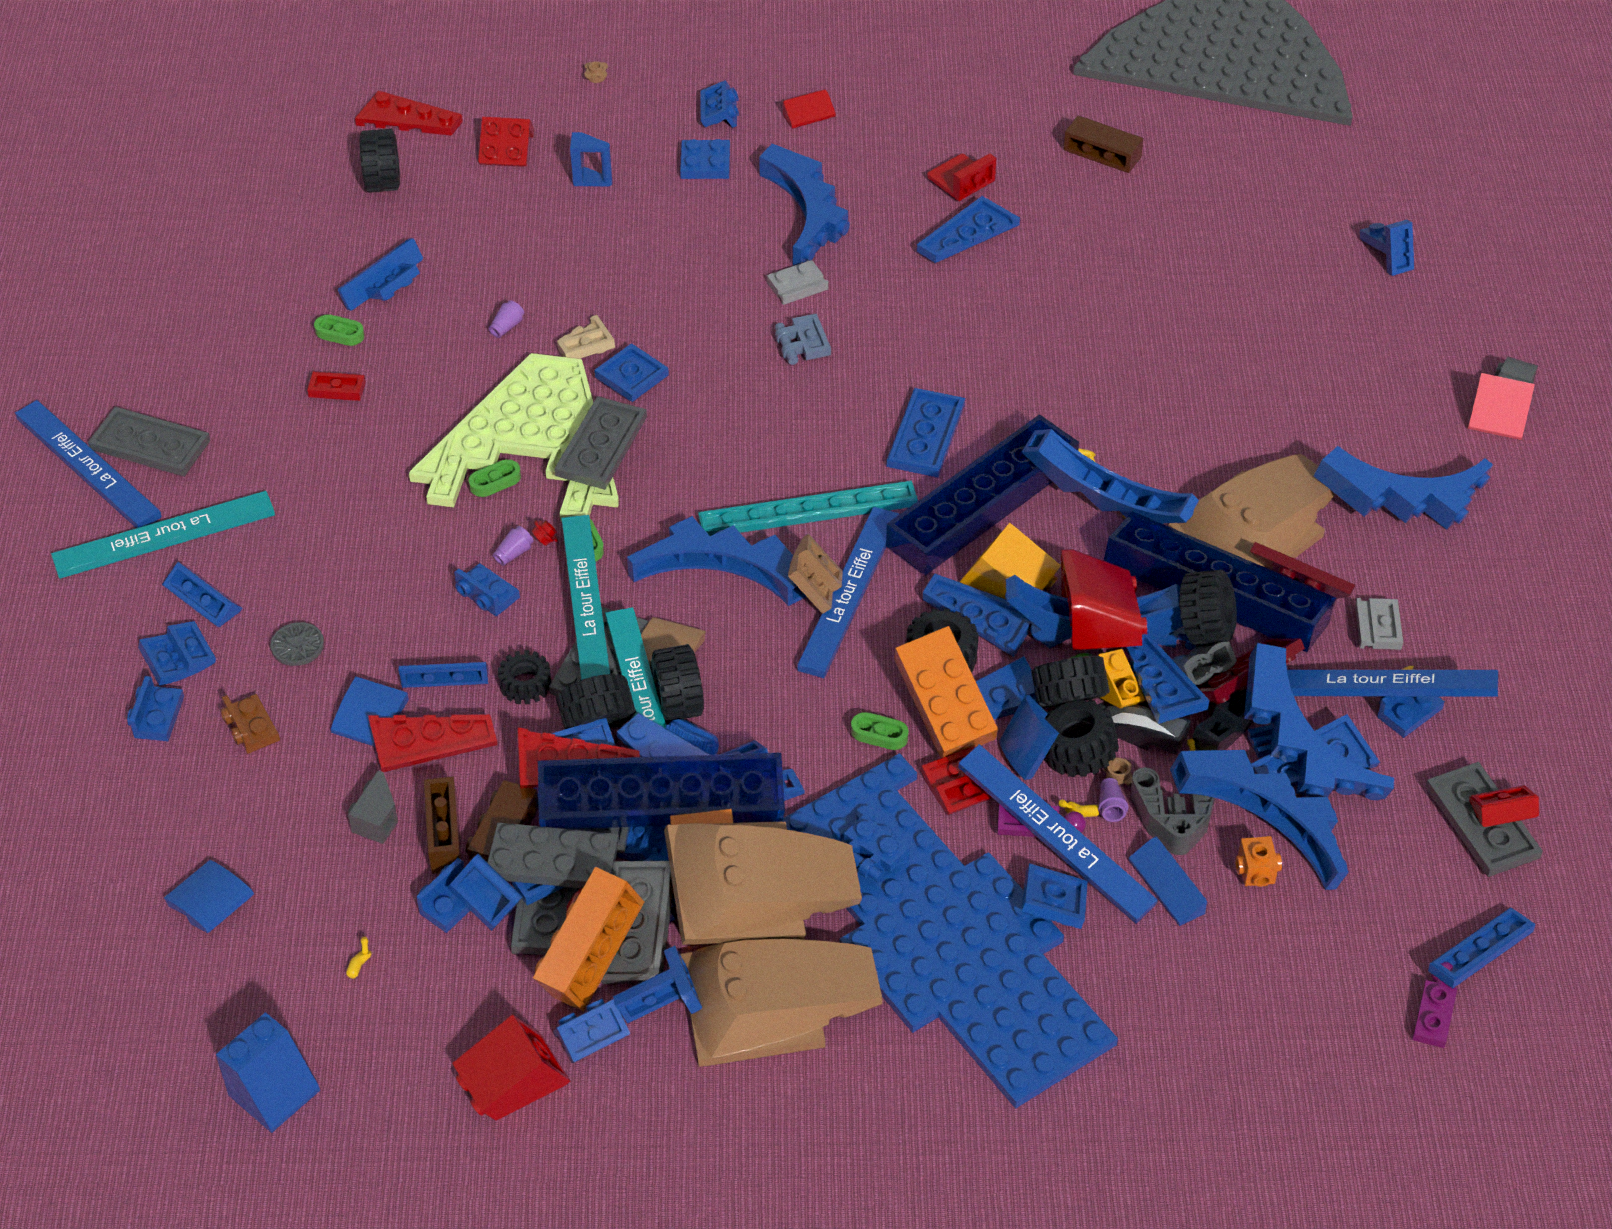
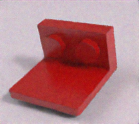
[478,116,534,167]
[927,153,997,201]

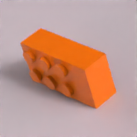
[894,626,998,758]
[533,867,645,1012]

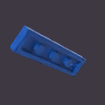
[1428,907,1535,989]

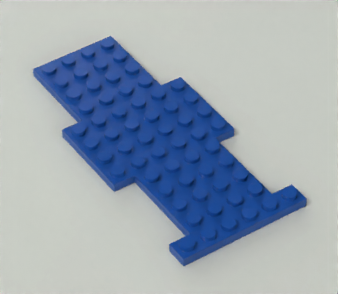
[777,753,1118,1109]

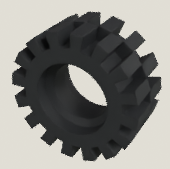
[498,650,551,705]

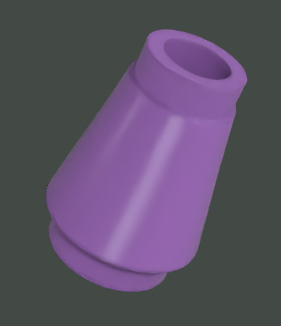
[488,300,524,338]
[492,526,533,566]
[1098,778,1128,822]

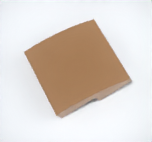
[788,533,843,614]
[641,617,706,667]

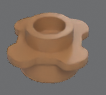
[584,61,608,83]
[1102,758,1133,786]

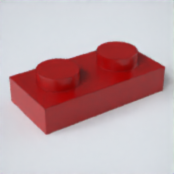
[307,372,366,401]

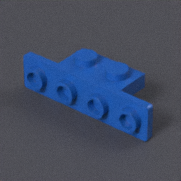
[338,238,423,311]

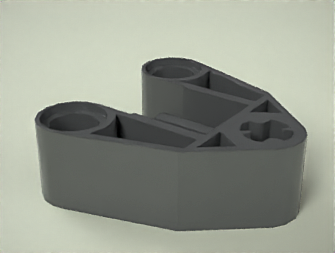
[1130,767,1216,855]

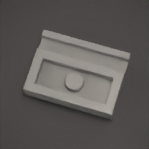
[767,260,829,305]
[1355,598,1403,650]

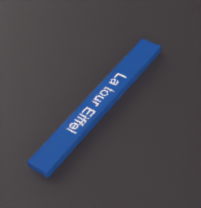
[15,400,162,528]
[798,507,899,679]
[1287,670,1498,697]
[958,744,1158,924]

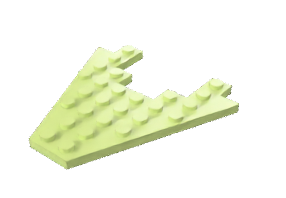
[409,353,619,521]

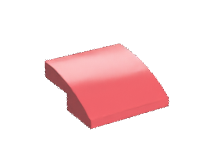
[1468,373,1535,440]

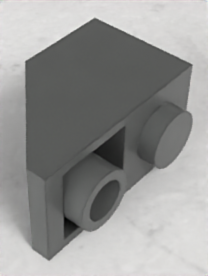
[348,770,398,844]

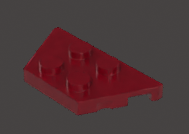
[1250,542,1355,601]

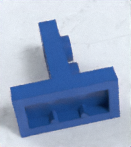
[1360,220,1414,276]
[613,946,702,1024]

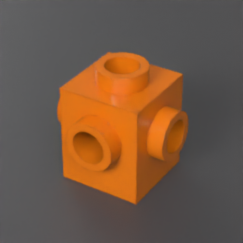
[1235,836,1282,887]

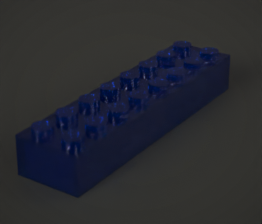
[886,414,1079,576]
[1103,511,1336,652]
[538,752,785,829]

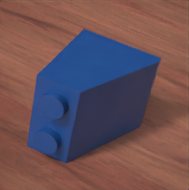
[216,1012,320,1133]

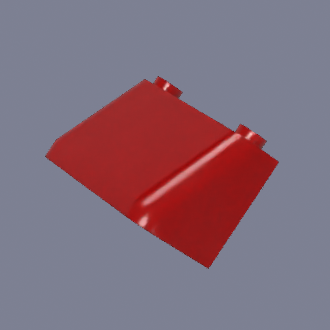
[1061,549,1147,650]

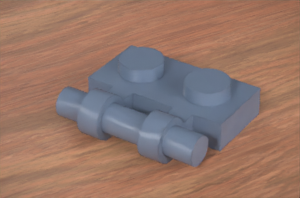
[775,313,831,365]

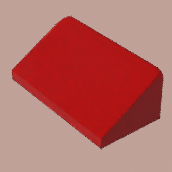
[783,89,836,128]
[1469,785,1539,827]

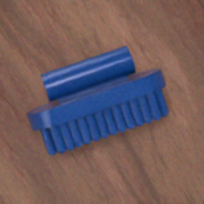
[665,719,719,757]

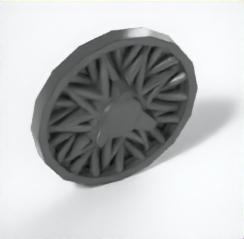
[270,622,324,666]

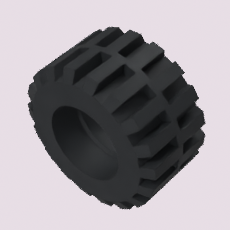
[359,129,400,193]
[1179,570,1237,645]
[906,609,978,673]
[651,644,704,722]
[1031,655,1110,707]
[556,674,636,730]
[1045,699,1119,777]

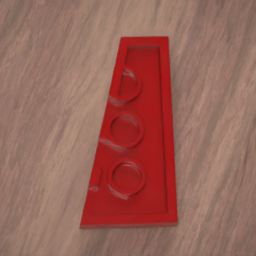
[355,90,463,136]
[368,714,497,772]
[518,727,641,788]

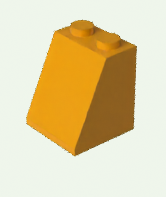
[960,523,1061,599]

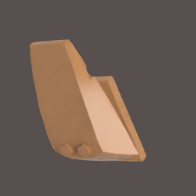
[1167,454,1335,592]
[664,822,862,945]
[681,938,883,1067]

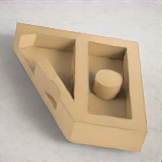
[557,315,615,359]

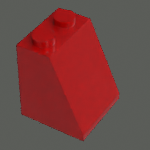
[452,1014,571,1121]

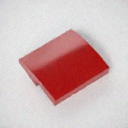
[920,746,992,815]

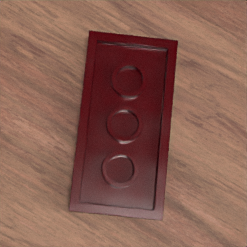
[1196,638,1305,704]

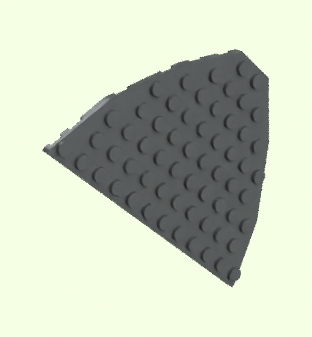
[1074,0,1353,126]

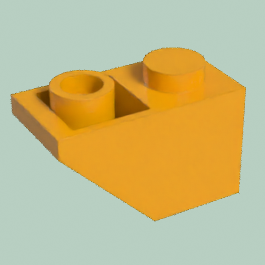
[1098,649,1145,708]

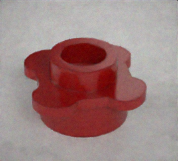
[532,520,558,546]

